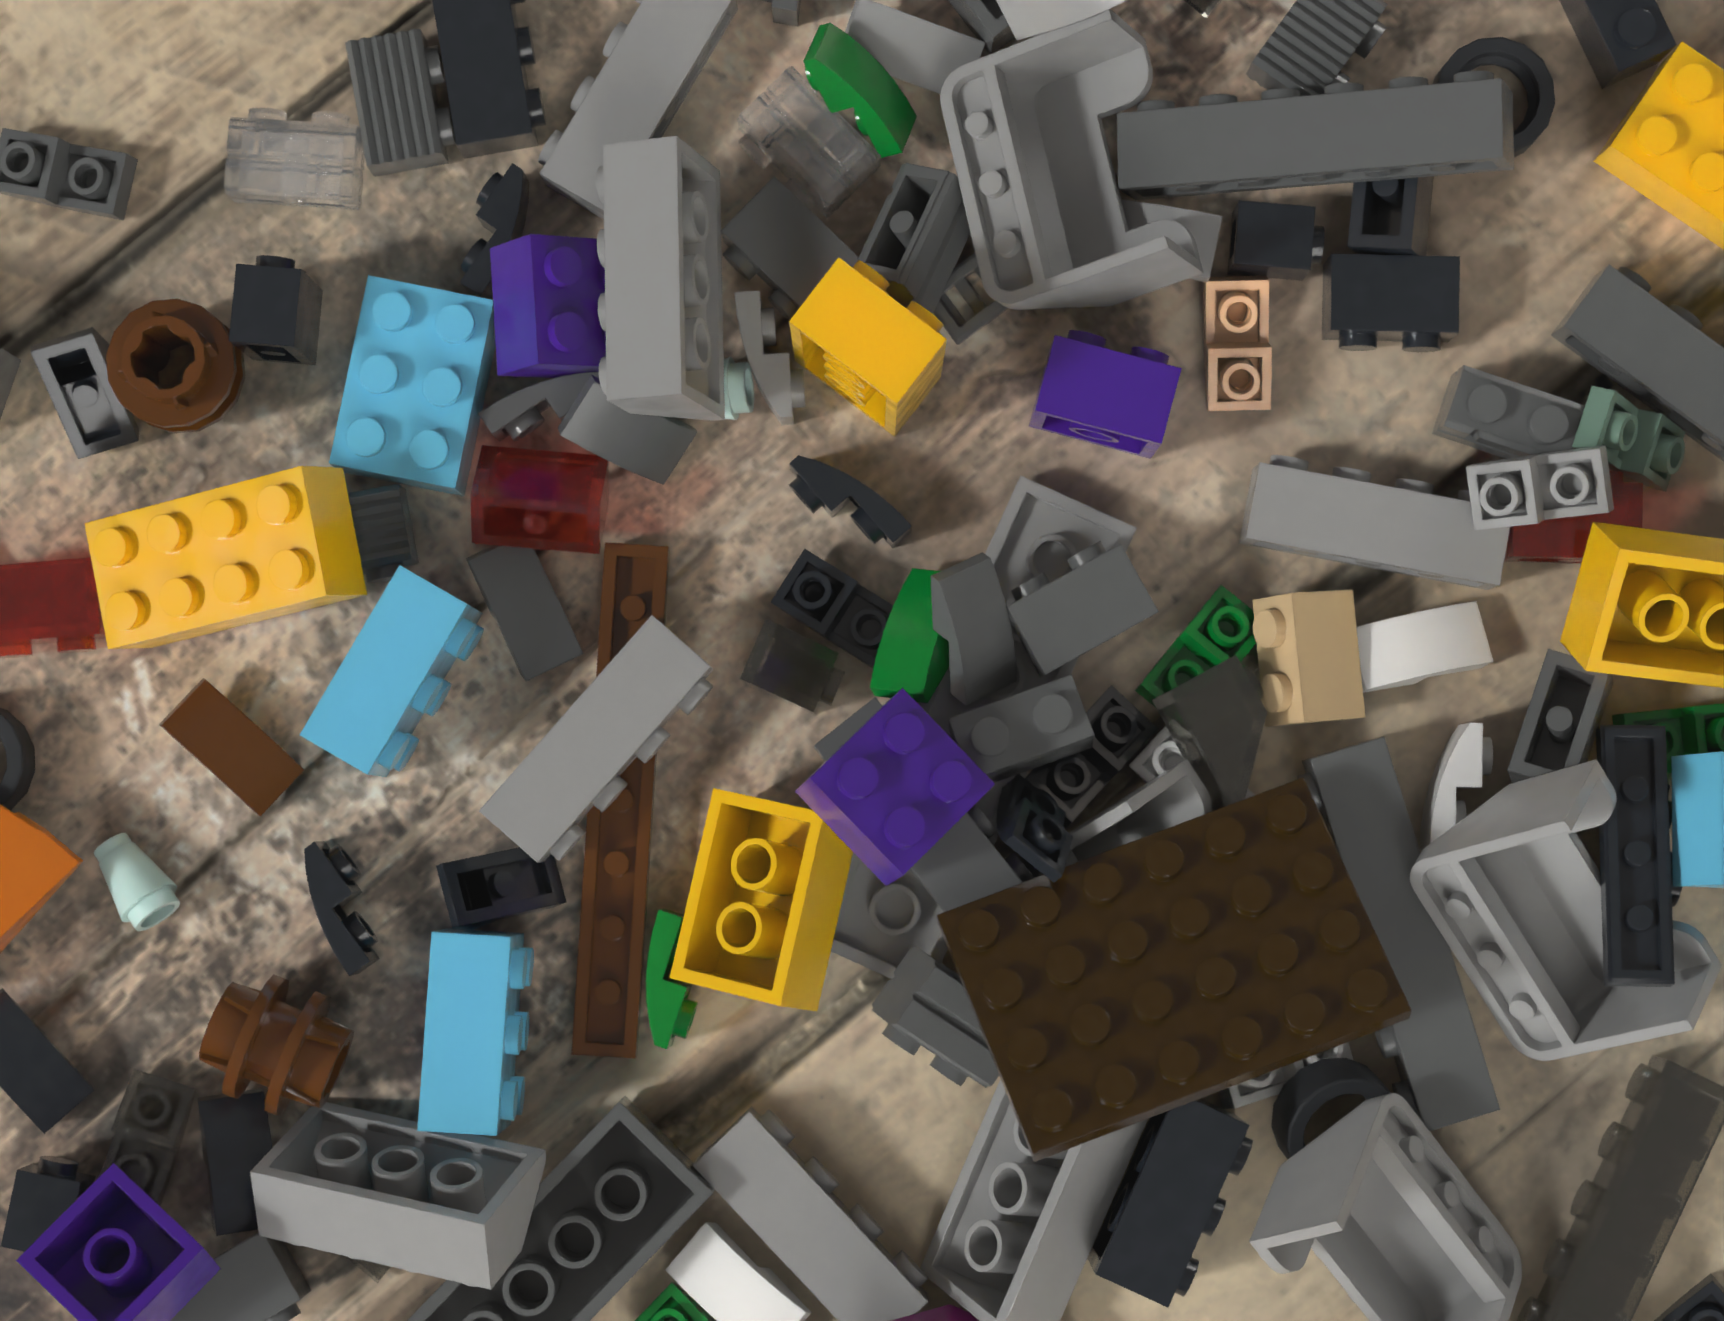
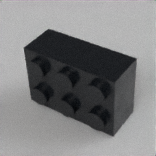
[1087,1098,1253,1308]

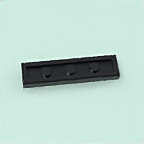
[1596,725,1675,987]

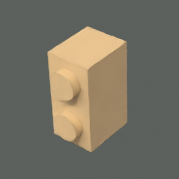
[1252,590,1365,727]

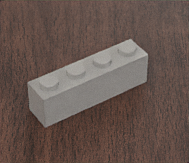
[538,0,738,220]
[1239,455,1510,590]
[479,615,714,863]
[693,1106,928,1321]

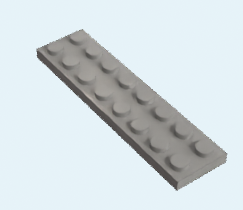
[831,475,1137,979]

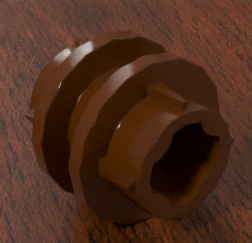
[106,299,245,433]
[199,974,354,1116]

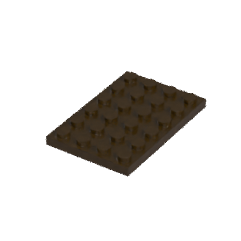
[937,777,1412,1162]

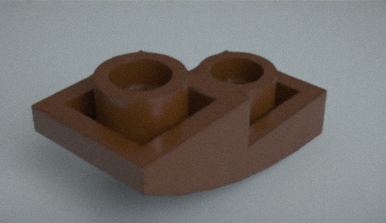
[159,678,304,817]

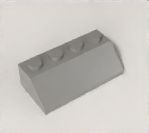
[596,136,725,421]
[920,1079,1147,1321]
[250,1102,546,1290]

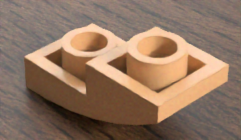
[1203,276,1272,411]

